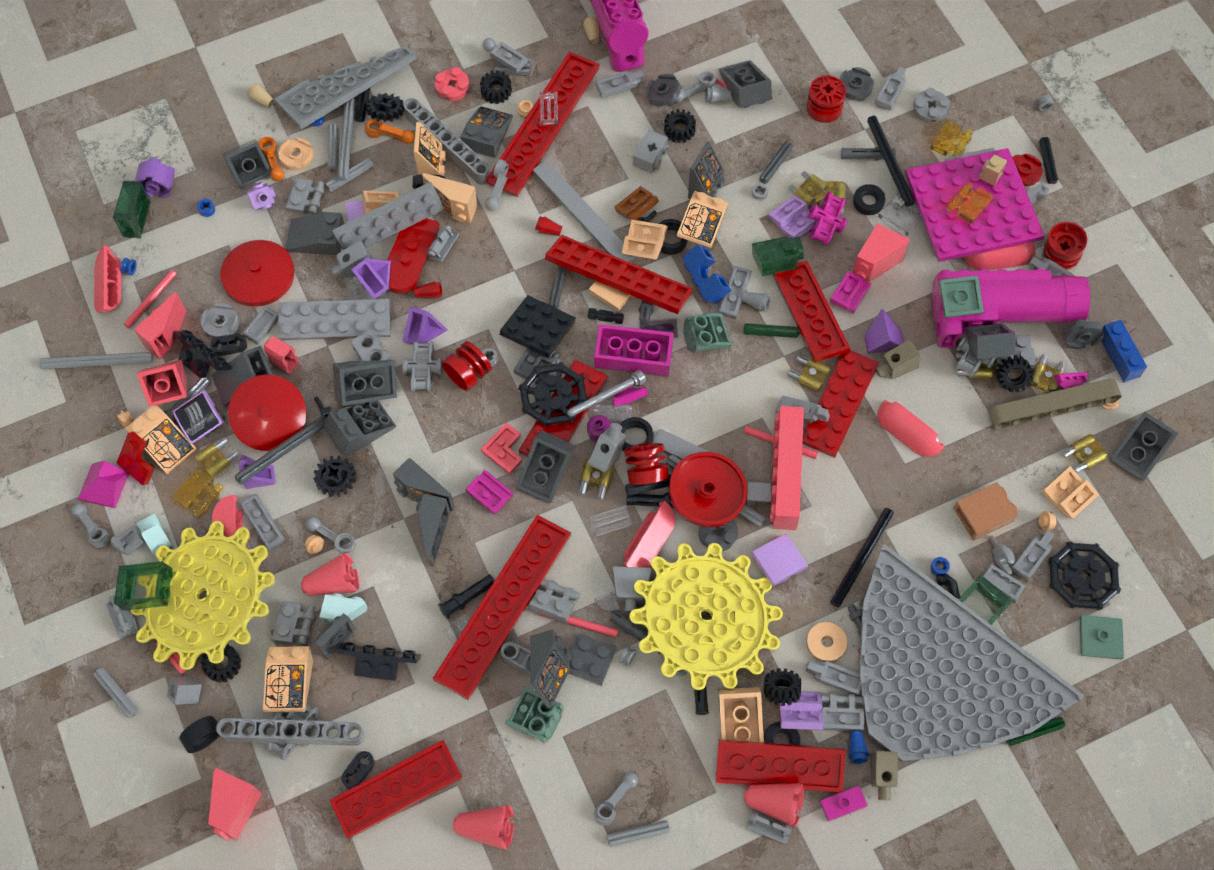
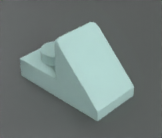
[137,513,173,557]

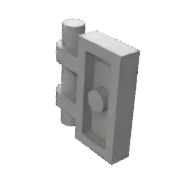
[286,178,325,214]
[529,580,580,623]
[272,601,315,646]
[821,693,864,731]

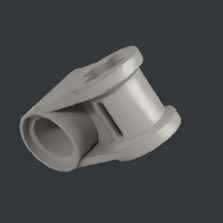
[501,642,530,676]

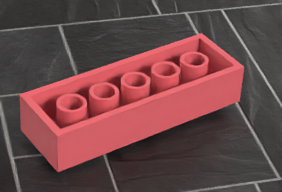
[769,406,804,530]

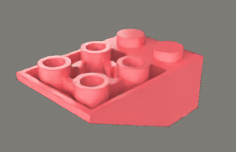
[134,292,187,360]

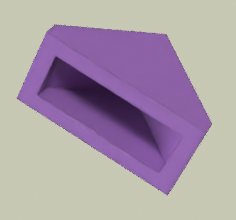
[351,258,391,299]
[403,306,448,345]
[864,309,904,354]
[238,455,275,489]

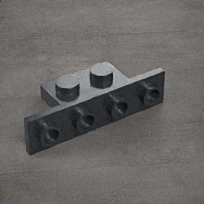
[172,330,232,378]
[336,642,421,681]

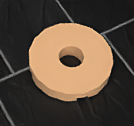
[278,138,314,170]
[807,622,848,662]

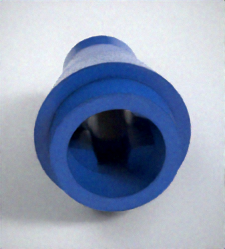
[849,731,870,764]

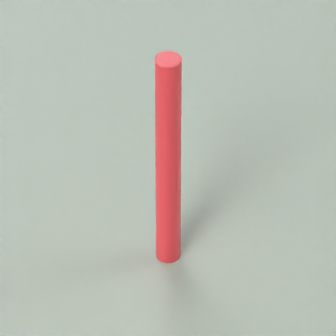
[124,270,177,328]
[744,426,818,459]
[539,613,619,638]

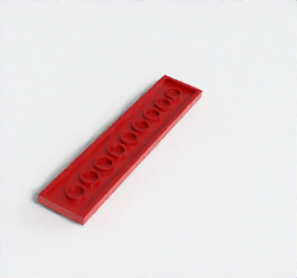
[486,51,600,197]
[433,515,571,700]

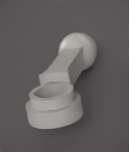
[675,71,716,103]
[485,159,509,211]
[71,503,110,548]
[305,516,355,554]
[594,772,638,826]

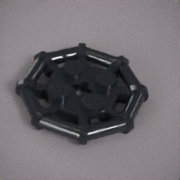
[518,362,588,427]
[1048,541,1121,611]

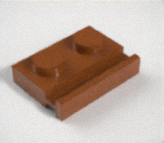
[614,186,659,220]

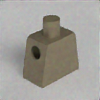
[875,339,920,379]
[870,751,898,800]

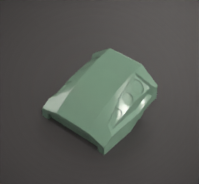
[683,313,732,353]
[505,687,563,743]

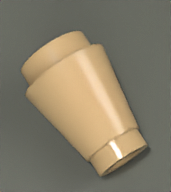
[583,17,600,44]
[247,83,274,107]

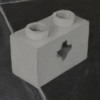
[633,130,669,173]

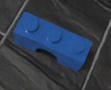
[682,244,732,304]

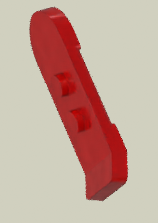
[387,218,440,294]

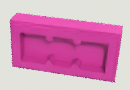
[820,786,868,822]

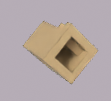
[979,154,1007,186]

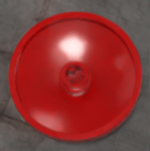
[220,240,295,307]
[228,375,307,452]
[669,452,748,527]

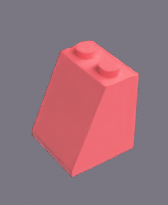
[853,224,910,283]
[137,360,187,407]
[208,768,262,841]

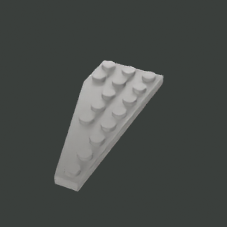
[274,46,416,129]

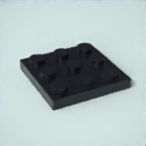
[500,295,576,358]

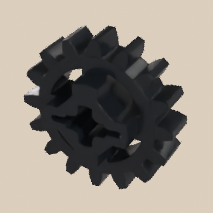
[366,93,405,122]
[313,455,357,497]

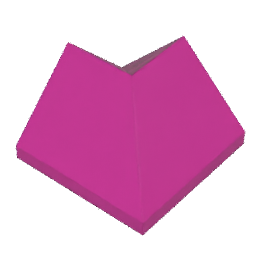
[78,461,129,508]

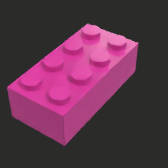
[594,324,674,376]

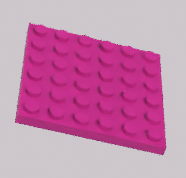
[905,148,1045,262]

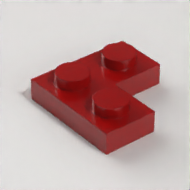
[116,431,154,486]

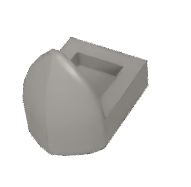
[111,525,145,555]

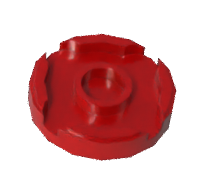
[1012,154,1043,186]

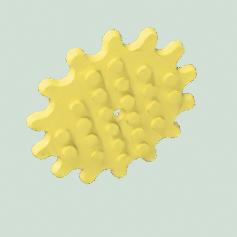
[130,521,275,670]
[629,543,783,690]

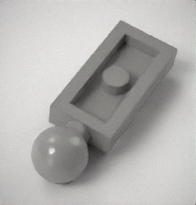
[482,38,528,73]

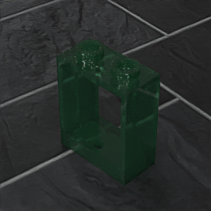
[113,181,151,239]
[114,561,173,610]
[958,575,1012,625]

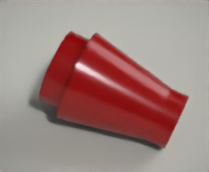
[535,216,563,236]
[414,281,442,299]

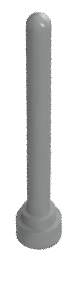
[567,370,646,417]

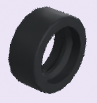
[658,219,688,255]
[620,417,653,452]
[179,716,220,753]

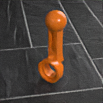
[365,119,415,144]
[258,137,285,181]

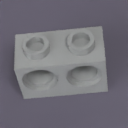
[351,330,391,361]

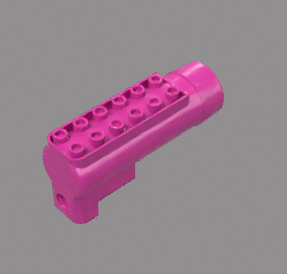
[590,0,649,72]
[932,269,1090,348]

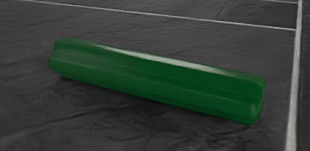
[744,323,799,338]
[1007,717,1066,746]

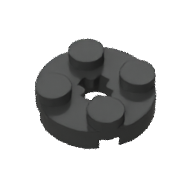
[840,67,874,101]
[646,74,681,106]
[1064,320,1104,349]
[698,520,738,551]

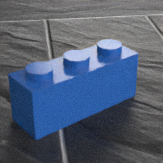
[1101,320,1147,383]

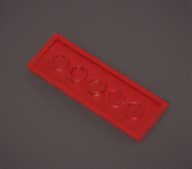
[772,260,850,363]
[802,350,879,458]
[519,360,608,457]
[716,739,846,792]
[329,740,463,839]

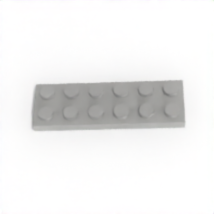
[332,182,444,250]
[278,299,391,340]

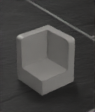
[746,482,772,508]
[167,676,202,705]

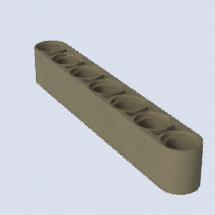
[988,378,1122,430]

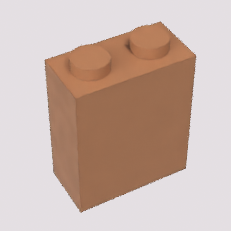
[953,482,1018,541]

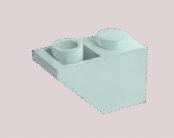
[320,593,367,625]

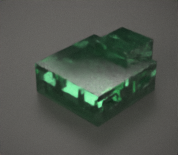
[752,236,804,276]

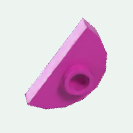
[1054,372,1087,390]
[612,386,648,407]

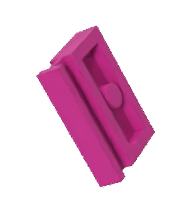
[830,271,872,314]
[466,469,514,515]

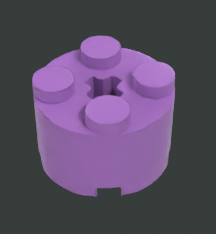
[134,158,175,198]

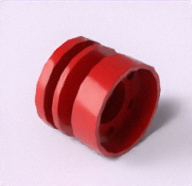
[806,75,846,123]
[1043,222,1088,270]
[441,341,492,392]
[624,442,669,485]

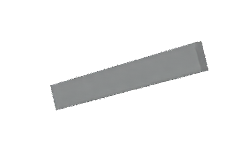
[533,160,635,262]

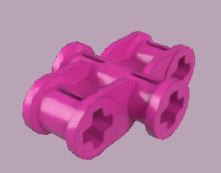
[808,191,847,246]

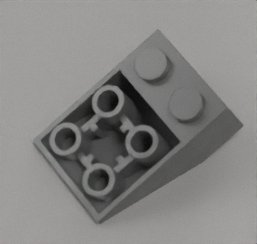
[212,345,273,407]
[323,401,396,455]

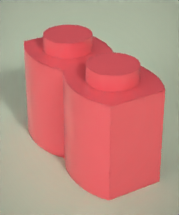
[264,336,299,374]

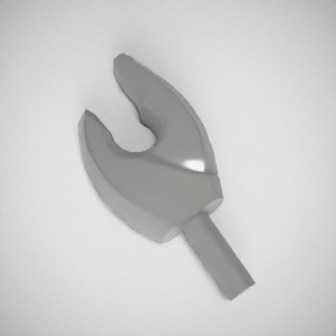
[989,535,1015,575]

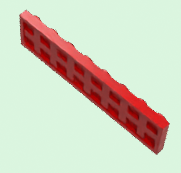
[545,234,693,315]

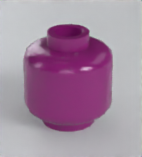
[587,415,611,443]

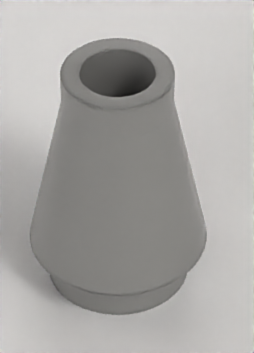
[705,86,731,103]
[742,291,771,311]

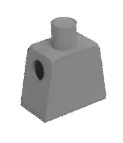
[331,240,373,280]
[588,423,626,472]
[613,566,651,614]

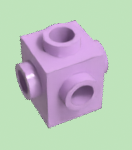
[246,182,276,210]

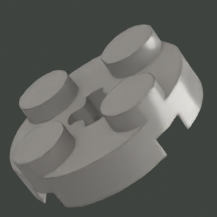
[914,88,950,122]
[201,303,239,339]

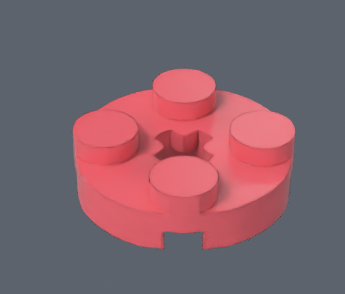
[435,67,470,101]

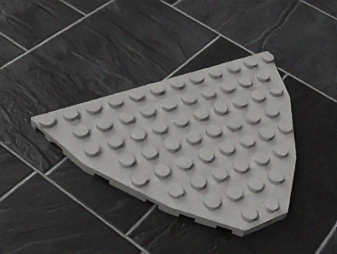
[859,544,1085,761]

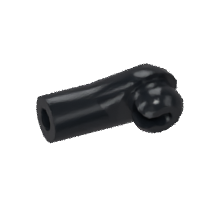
[936,573,960,599]

